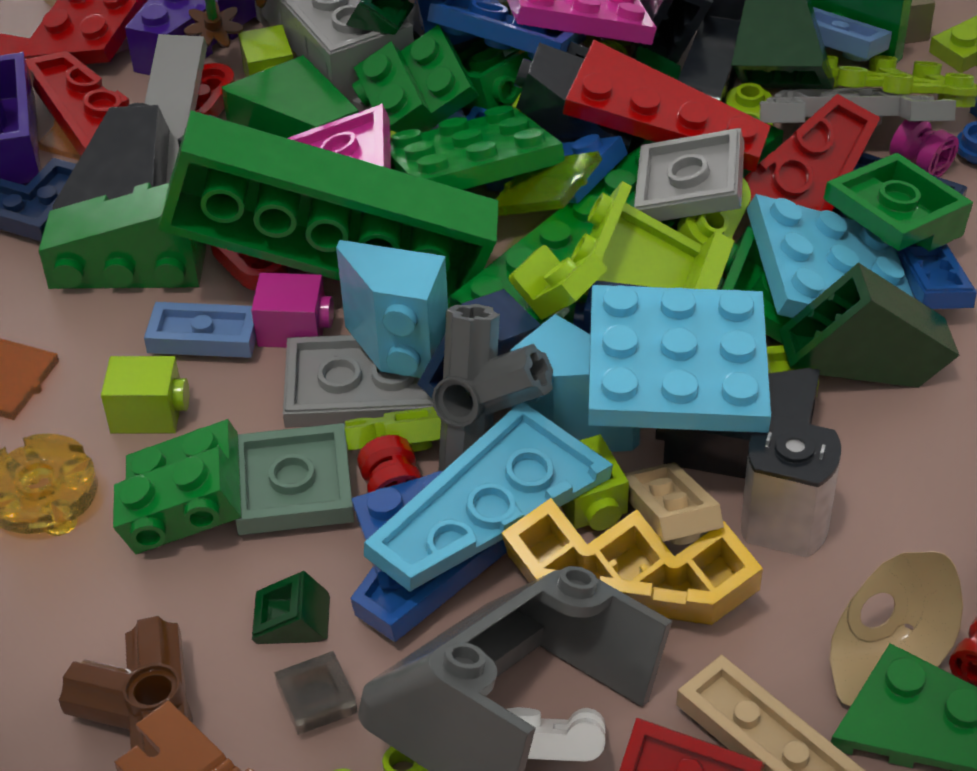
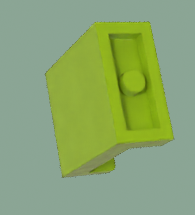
[571,181,735,296]

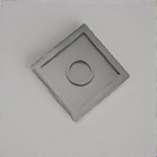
[634,128,744,221]

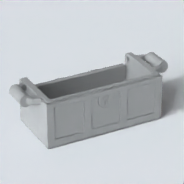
[255,0,414,112]

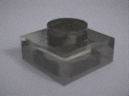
[274,651,358,735]

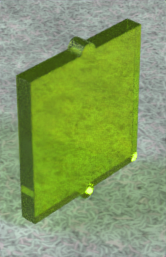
[496,151,602,216]

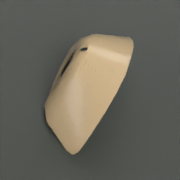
[829,551,963,706]

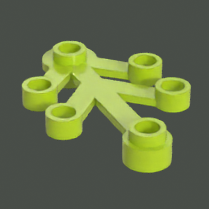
[827,55,977,108]

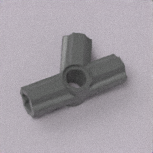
[432,304,553,471]

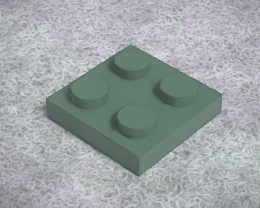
[235,423,354,535]

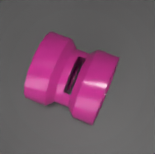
[889,119,959,177]

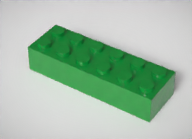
[158,110,498,309]

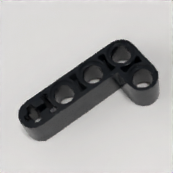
[678,0,745,104]

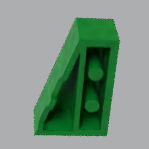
[38,182,207,289]

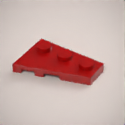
[744,94,880,211]

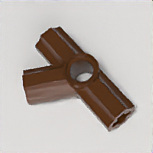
[59,616,193,757]

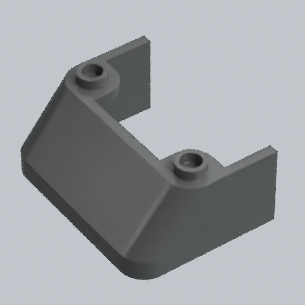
[358,566,672,771]

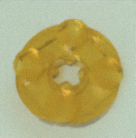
[0,433,98,536]

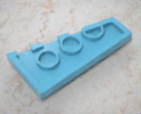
[364,402,613,591]

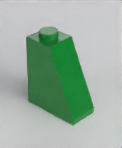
[222,55,359,138]

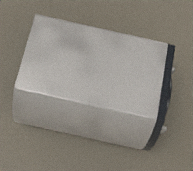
[741,415,841,558]

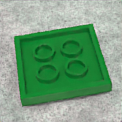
[390,105,565,190]

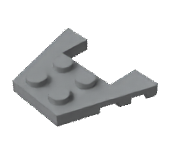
[759,88,956,125]

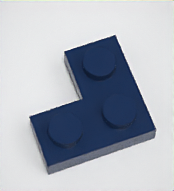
[0,158,76,241]

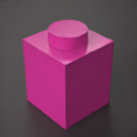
[251,273,334,348]

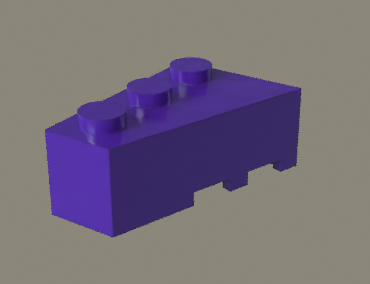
[125,0,258,75]

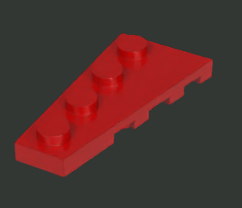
[563,40,770,172]
[26,51,129,156]

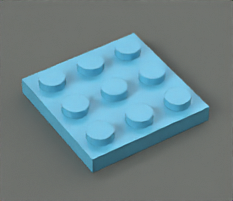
[746,194,914,318]
[588,285,771,433]

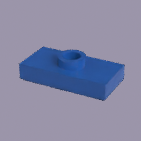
[896,244,977,309]

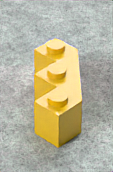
[501,498,763,625]

